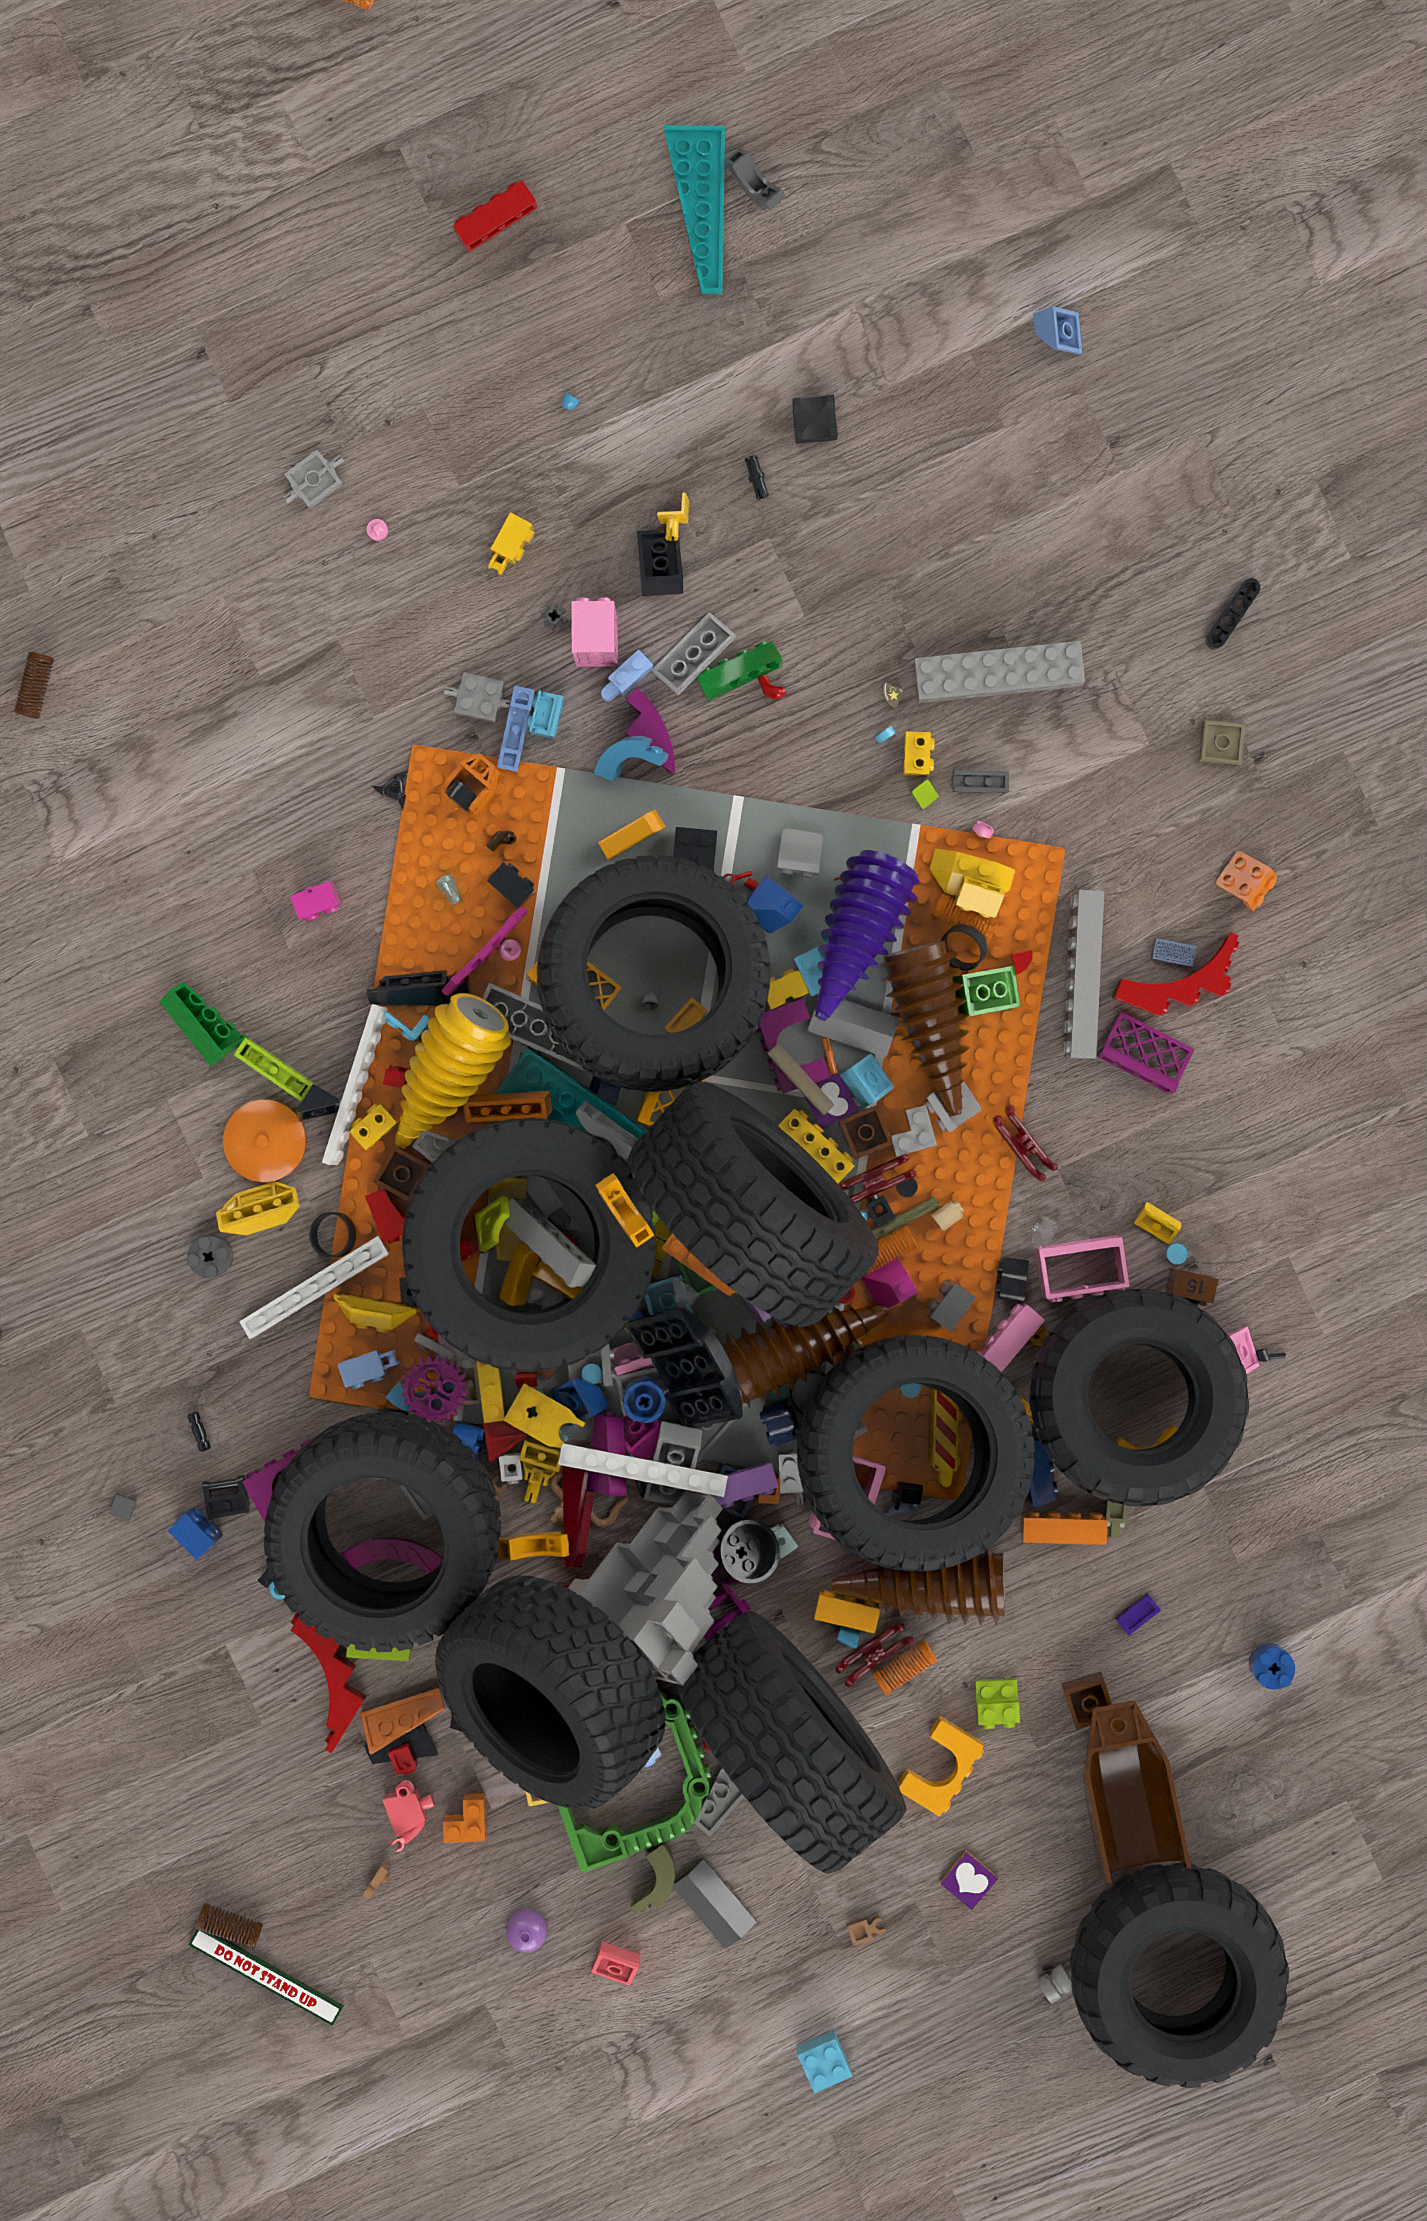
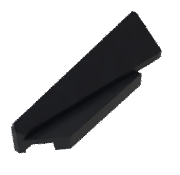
[366,970,471,1005]

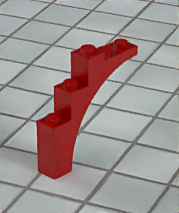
[1112,932,1239,1017]
[365,1188,493,1261]

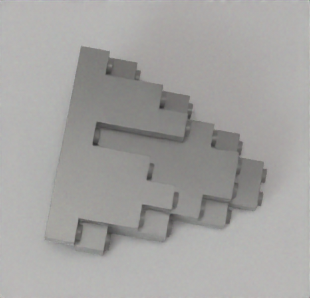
[568,1490,723,1686]

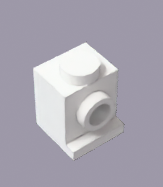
[499,1452,523,1484]

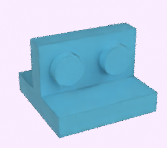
[840,1054,894,1109]

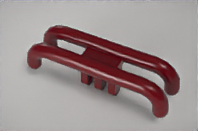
[993,1105,1058,1181]
[838,1154,916,1204]
[835,1622,914,1687]

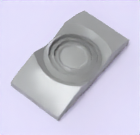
[576,1101,638,1159]

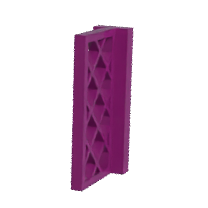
[1097,1012,1195,1095]

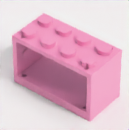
[572,598,618,667]
[1034,1235,1130,1302]
[808,1455,886,1540]

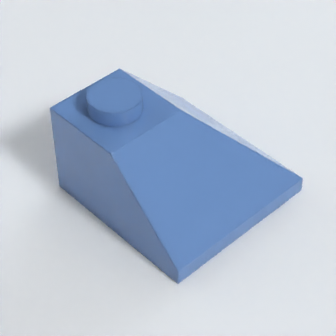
[1033,307,1082,355]

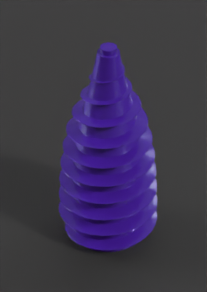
[815,850,920,1021]

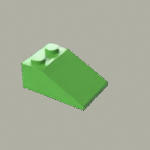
[953,966,1021,1016]

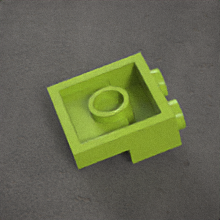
[975,1678,1020,1729]

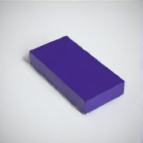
[1115,1593,1161,1636]

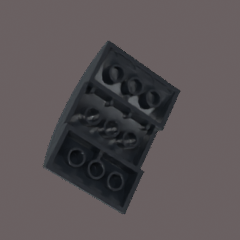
[626,1307,743,1428]

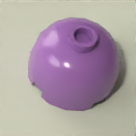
[506,1908,548,1953]

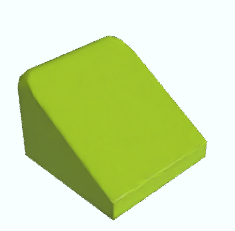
[910,779,939,809]

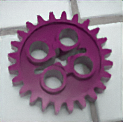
[401,1355,469,1423]

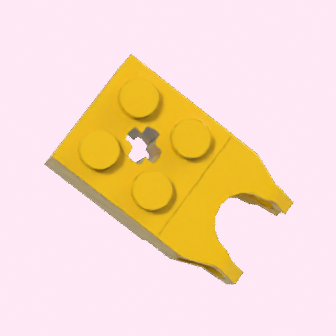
[504,1384,586,1448]

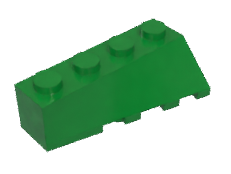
[697,641,783,702]
[159,982,249,1067]

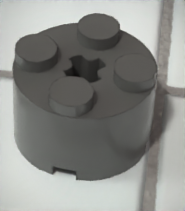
[187,1235,233,1278]

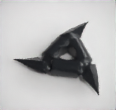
[371,770,409,811]

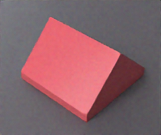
[591,1941,640,1986]

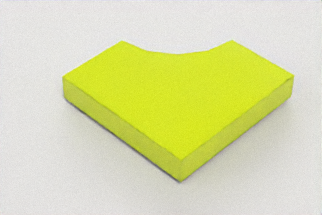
[475,1196,510,1252]

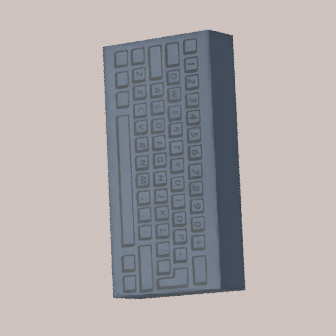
[1151,938,1197,967]

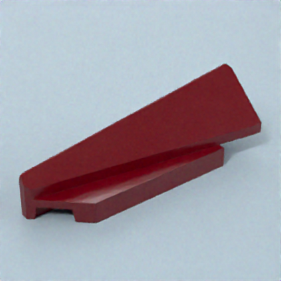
[562,1465,594,1568]

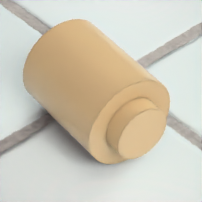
[931,1200,964,1232]

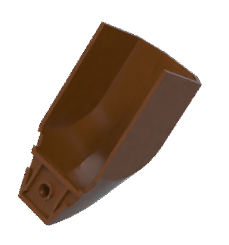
[1083,1700,1191,1884]

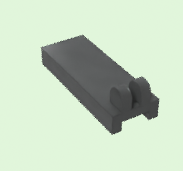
[951,770,1009,793]

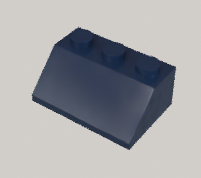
[1028,1437,1058,1507]

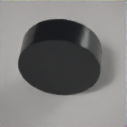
[896,1178,918,1197]

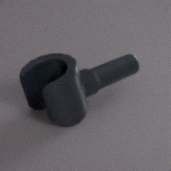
[1255,1349,1286,1362]

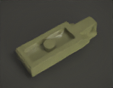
[1105,1500,1128,1538]

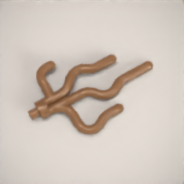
[550,1458,649,1527]

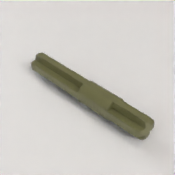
[872,1197,939,1240]

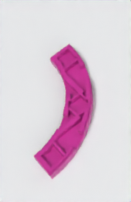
[442,906,528,996]
[342,1538,443,1574]

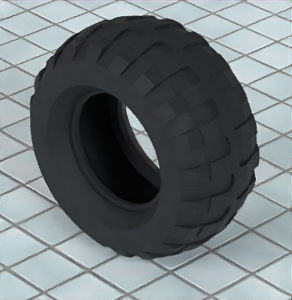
[1029,1289,1249,1506]
[1070,1863,1289,2088]

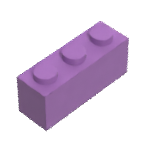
[714,1462,778,1508]

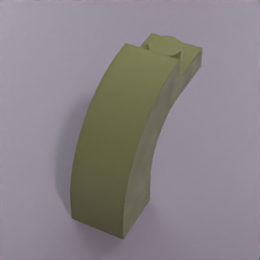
[630,1842,675,1914]

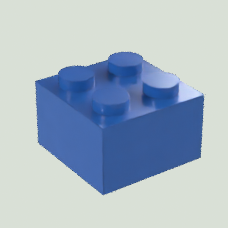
[167,1507,222,1560]

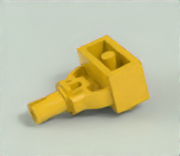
[519,1435,562,1503]

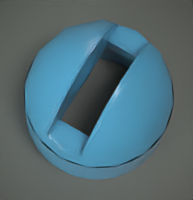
[562,392,580,410]

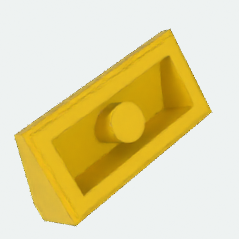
[1134,1202,1182,1244]

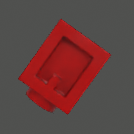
[388,1743,418,1776]

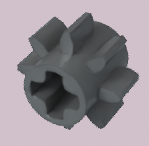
[542,604,568,631]

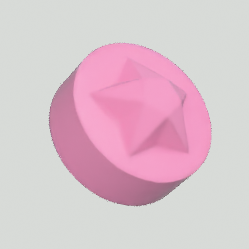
[367,519,388,541]
[972,821,994,838]
[499,939,521,961]

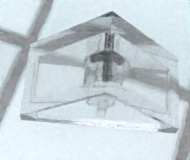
[672,1276,700,1311]

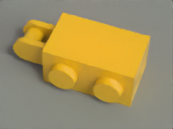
[488,512,535,575]

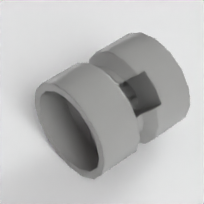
[1037,1964,1072,2004]

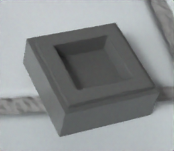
[109,1494,137,1521]

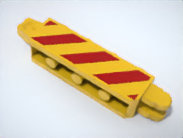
[929,1388,962,1487]

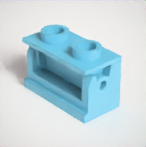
[527,690,564,739]

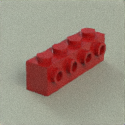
[453,180,537,253]

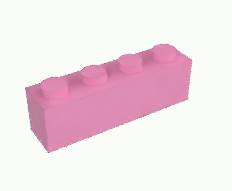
[977,1302,1045,1372]

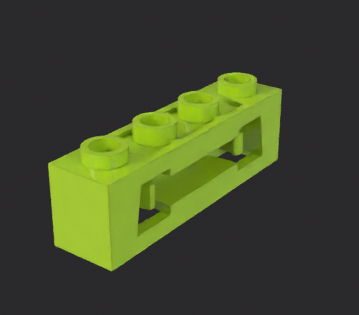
[234,1038,318,1102]

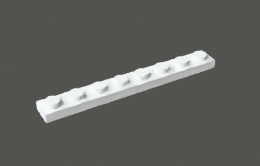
[322,1004,388,1165]
[239,1236,391,1339]
[558,1443,728,1497]

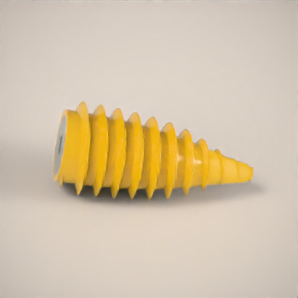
[395,993,511,1148]

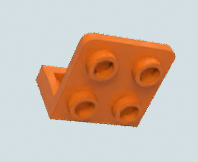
[1216,851,1277,911]

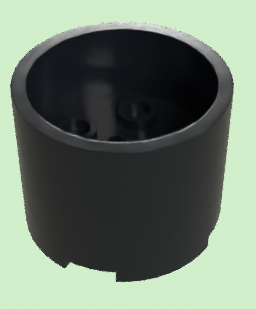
[712,1520,780,1585]

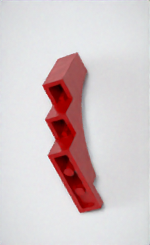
[290,1612,367,1754]

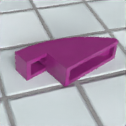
[625,687,675,775]

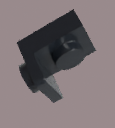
[891,1481,923,1510]

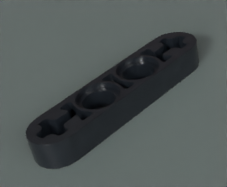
[1205,578,1261,650]

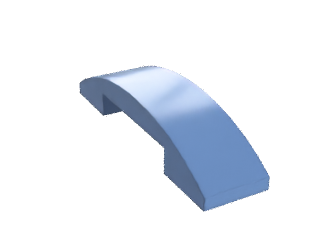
[497,685,535,772]

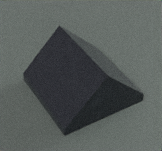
[297,1084,340,1122]

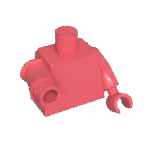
[382,1780,435,1852]

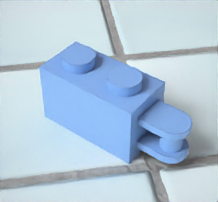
[601,650,653,701]
[337,1349,400,1390]

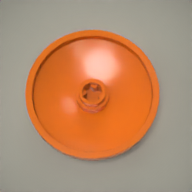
[223,1100,307,1182]

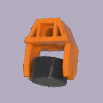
[442,753,500,814]

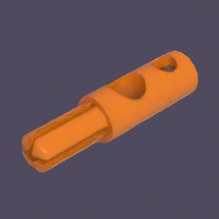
[822,1037,838,1075]

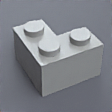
[891,1105,937,1156]

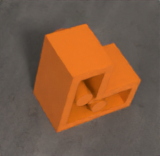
[443,1793,487,1843]

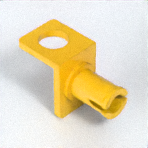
[657,493,689,541]

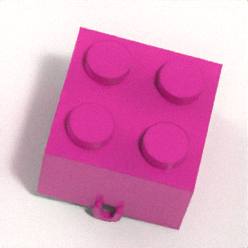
[290,881,342,922]

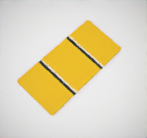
[651,1220,672,1278]

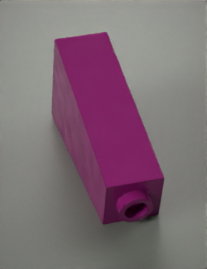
[586,1411,627,1496]

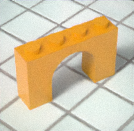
[897,1715,984,1817]

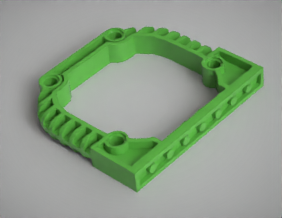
[558,1688,712,1873]

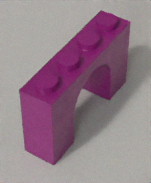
[756,999,830,1094]
[242,1439,311,1522]

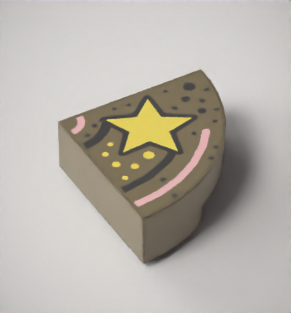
[882,682,903,710]

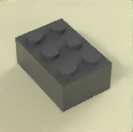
[926,1279,976,1332]

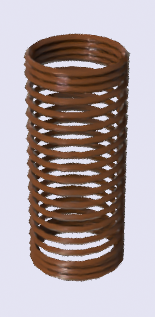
[14,652,54,719]
[195,1903,263,1949]

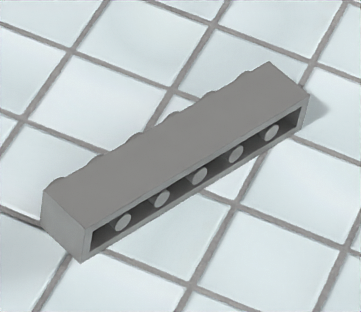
[505,1198,596,1288]

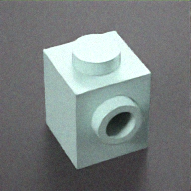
[770,1523,798,1559]

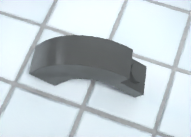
[724,148,786,211]

